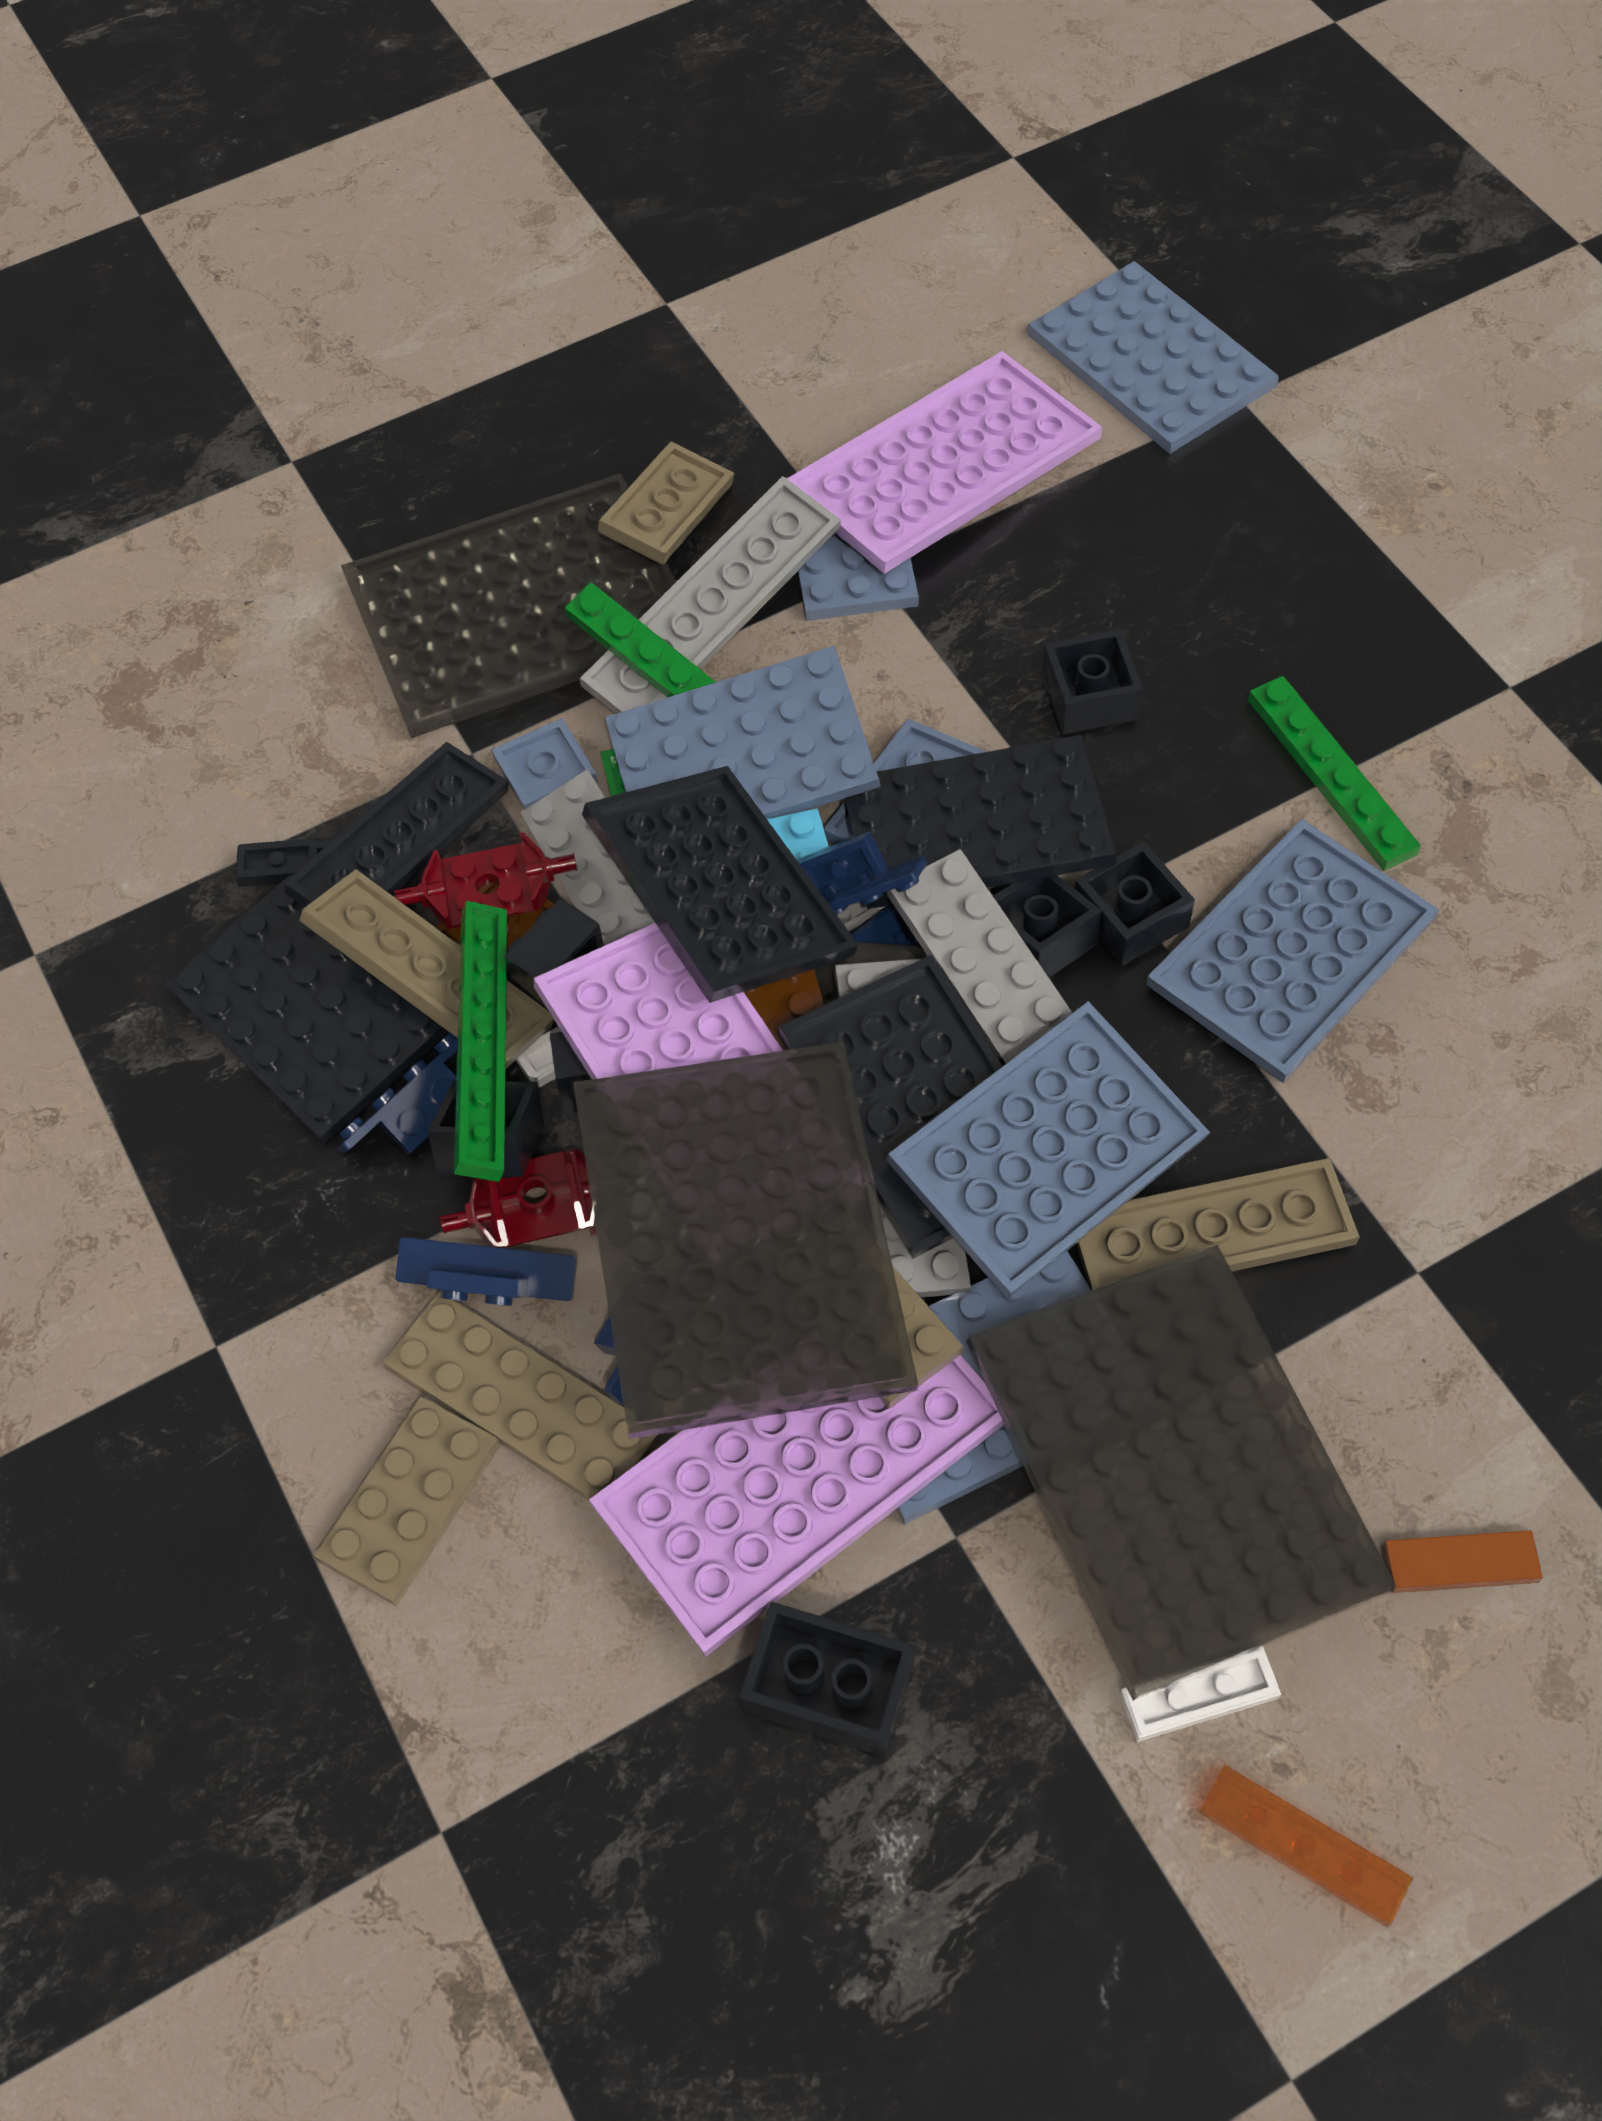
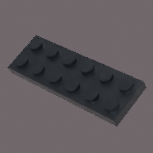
[284,742,508,907]

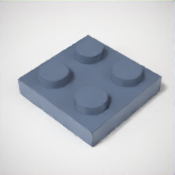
[491,718,598,810]

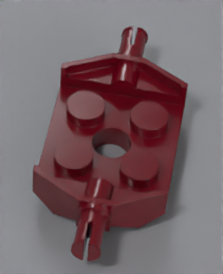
[394,832,578,929]
[440,1148,635,1248]

